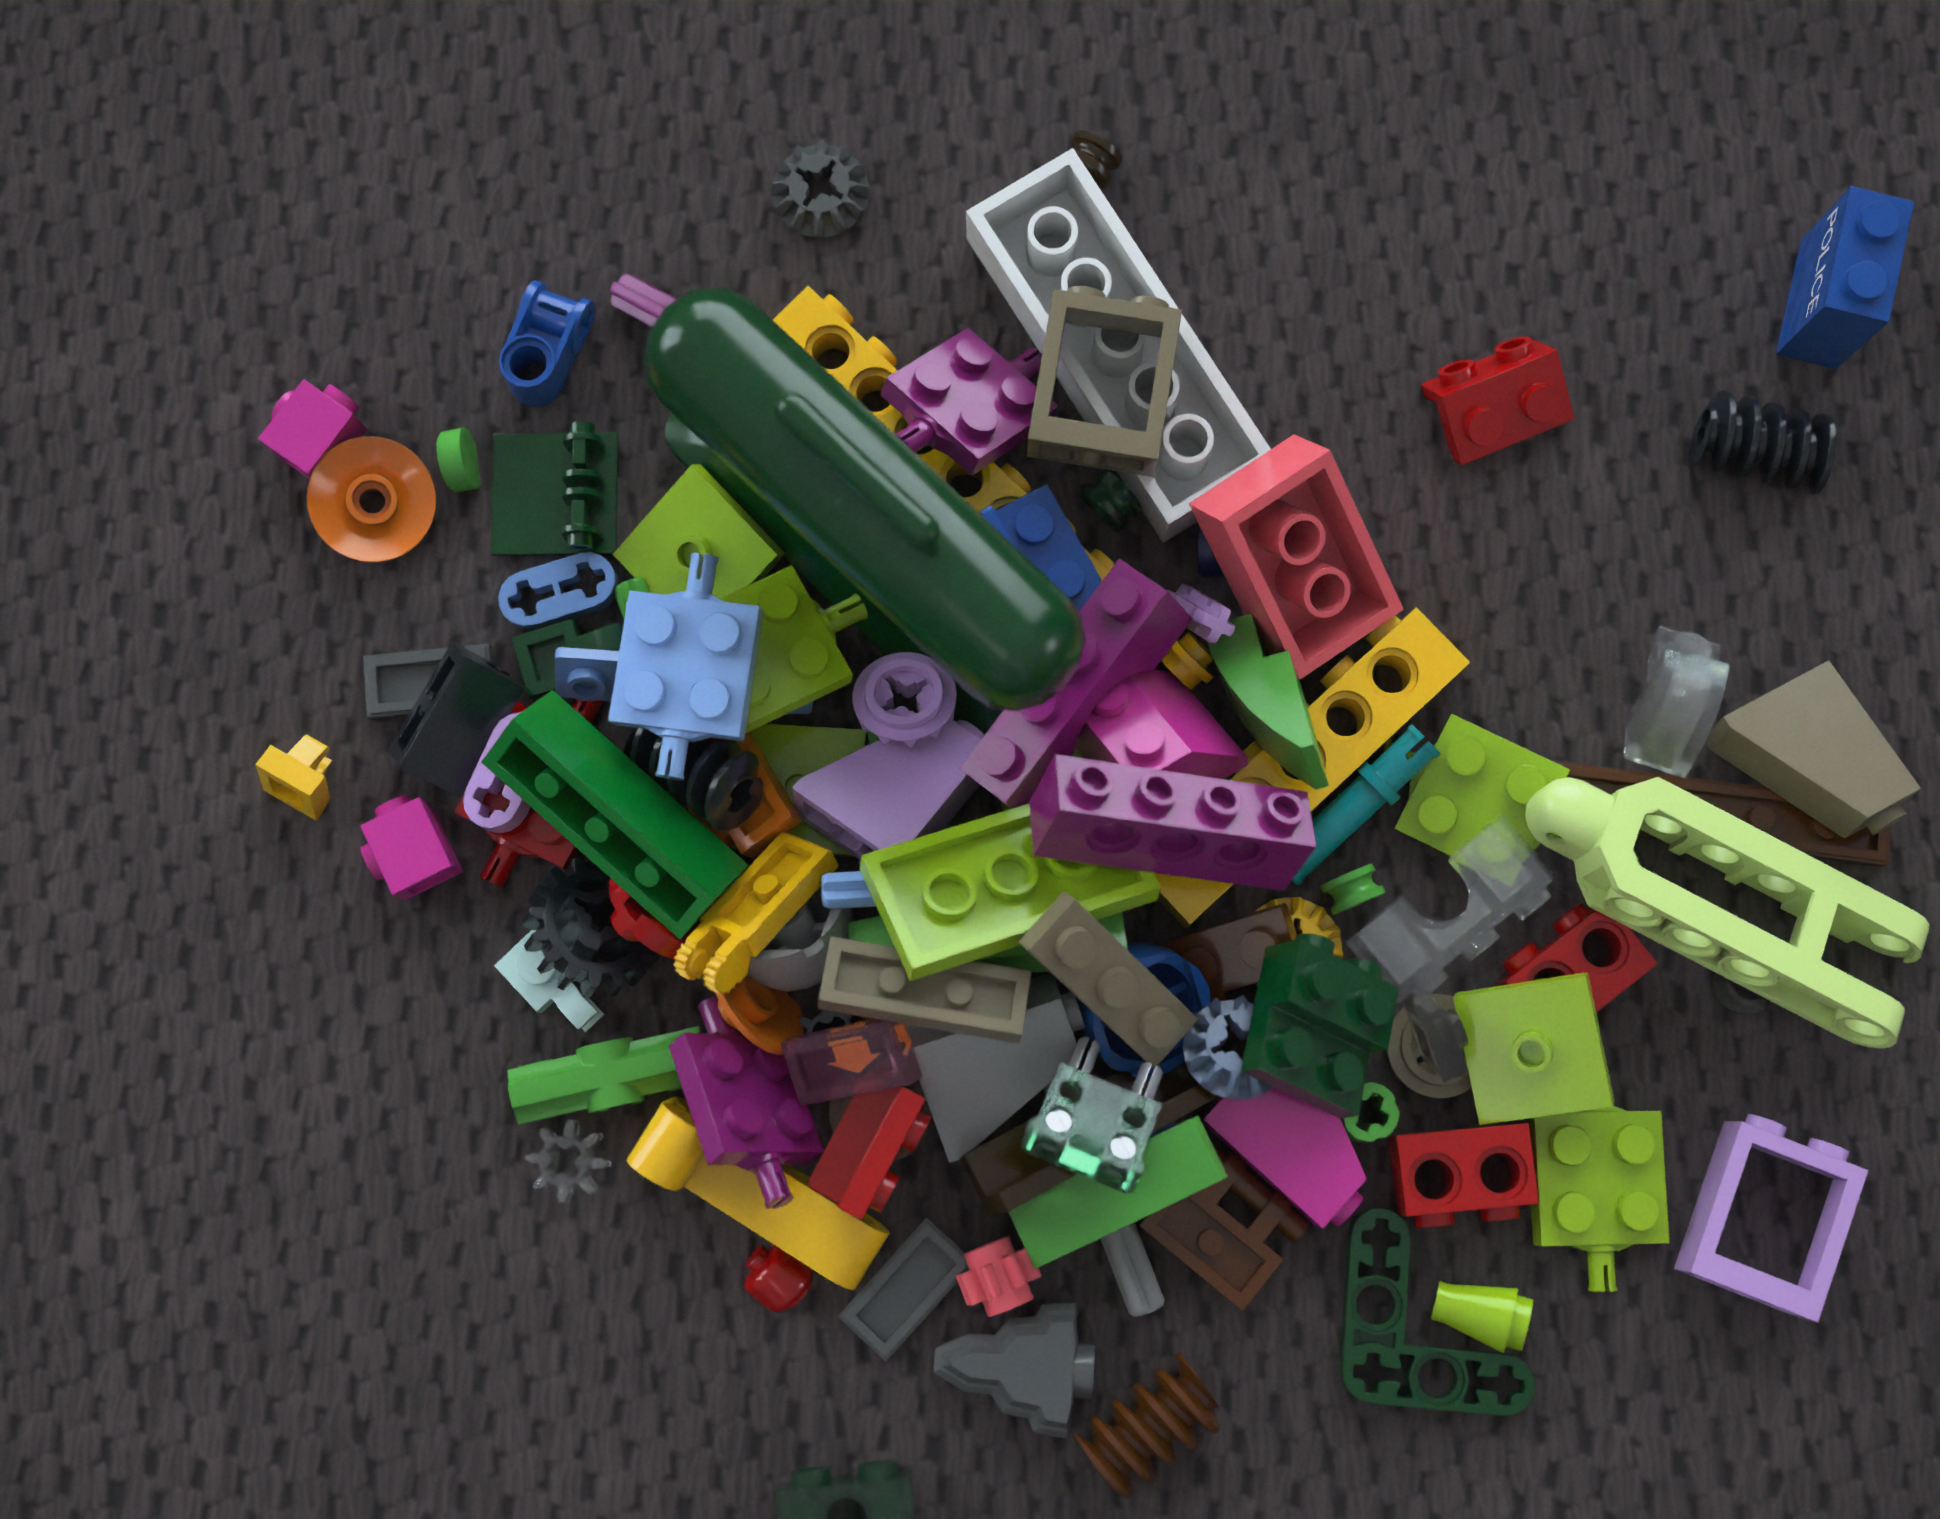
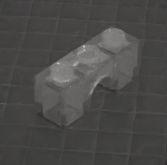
[1346,813,1554,1004]

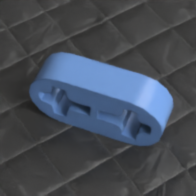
[498,552,619,631]

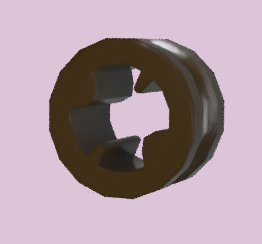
[1063,130,1123,189]

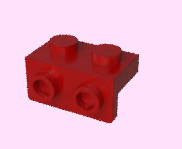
[1421,337,1575,466]
[808,1070,932,1220]

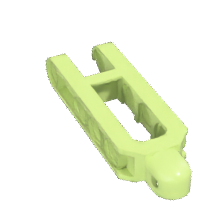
[1525,777,1929,1048]

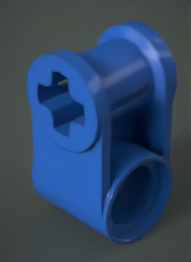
[499,280,596,407]

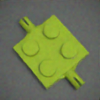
[720,565,868,734]
[1379,713,1570,886]
[1526,1106,1670,1292]

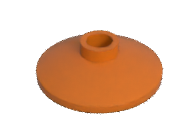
[307,436,436,562]
[715,943,804,1055]

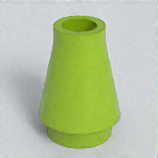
[1431,1281,1533,1353]

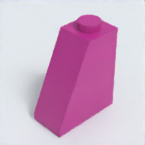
[1200,1087,1367,1229]

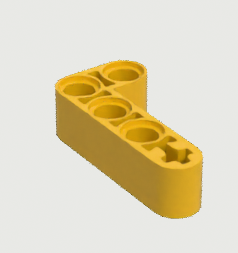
[627,1097,890,1290]

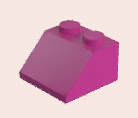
[1075,670,1248,779]

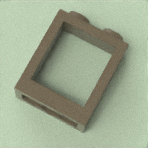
[1027,286,1182,477]

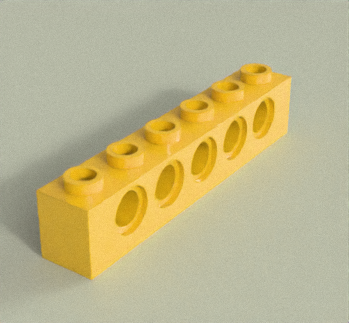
[1154,607,1470,929]

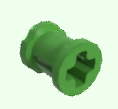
[1340,1082,1400,1142]

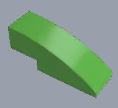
[1207,613,1329,790]
[1008,1116,1228,1269]

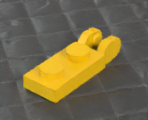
[673,832,839,995]

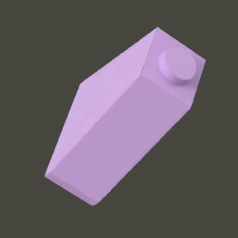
[792,720,984,861]

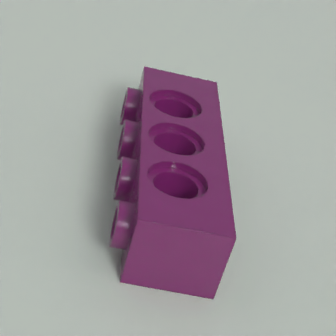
[1030,754,1316,891]

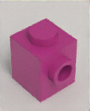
[258,379,368,479]
[360,795,464,900]

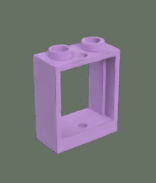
[1674,1114,1869,1322]

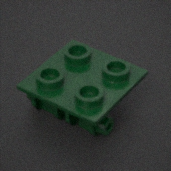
[491,422,618,556]

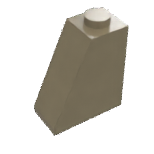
[1704,660,1921,839]

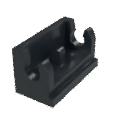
[389,641,525,798]

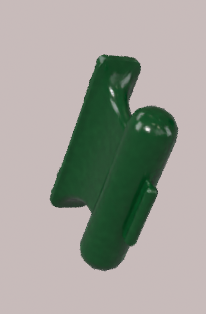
[644,287,1086,735]

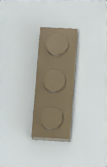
[1018,891,1198,1069]
[818,936,1032,1043]

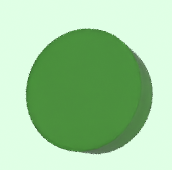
[436,427,481,493]

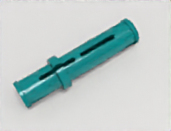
[1292,724,1441,886]

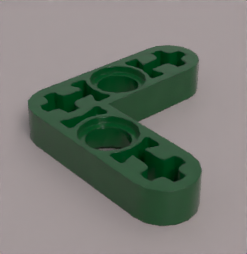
[1339,1207,1535,1416]

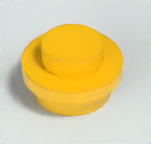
[1161,632,1215,690]

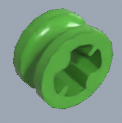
[1319,863,1386,916]

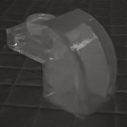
[1623,625,1729,779]

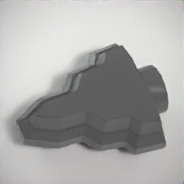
[933,1302,1095,1439]

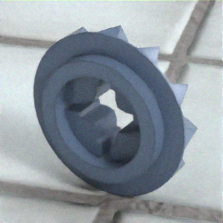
[1183,995,1273,1100]

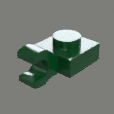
[512,619,623,701]

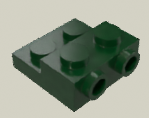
[1241,934,1399,1118]

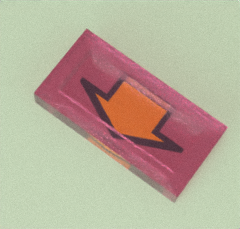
[781,1019,923,1106]

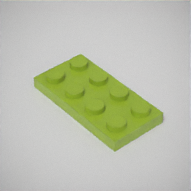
[860,803,1161,981]

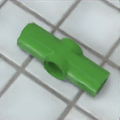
[507,1026,703,1125]

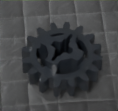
[521,857,660,998]

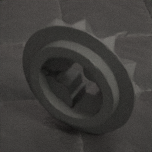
[771,140,869,238]

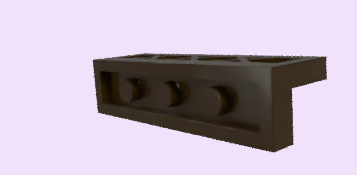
[959,1061,1219,1217]

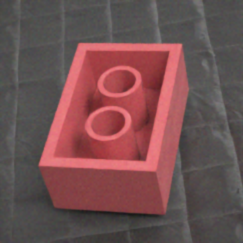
[1189,435,1404,679]

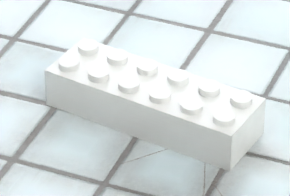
[966,148,1271,543]

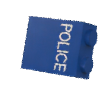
[1776,186,1915,369]

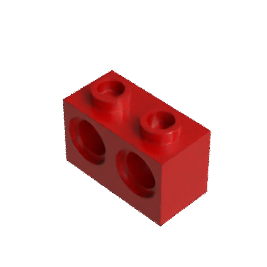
[1494,902,1658,1012]
[1387,1123,1539,1228]

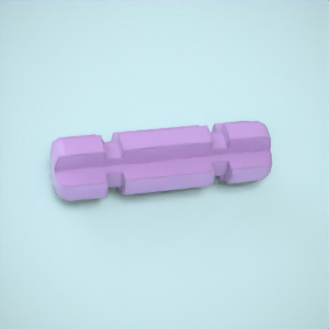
[1167,583,1236,643]

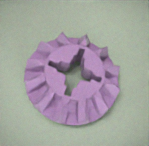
[852,652,957,748]

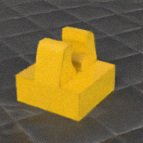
[255,734,332,821]

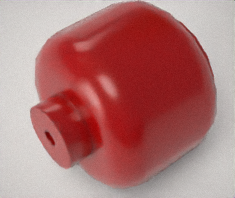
[744,1244,813,1312]

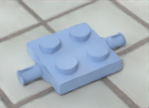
[608,553,764,780]

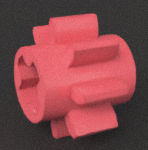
[956,1235,1042,1317]

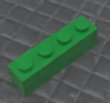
[481,690,748,940]

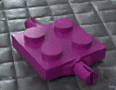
[880,328,1058,476]
[669,996,824,1209]

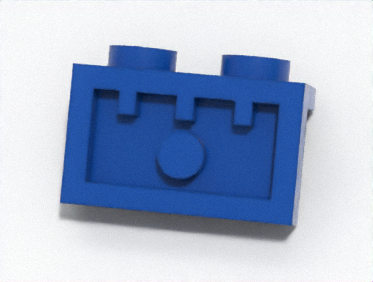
[979,484,1102,611]

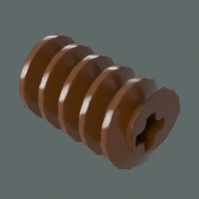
[1073,1351,1220,1499]

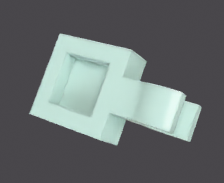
[494,930,605,1032]

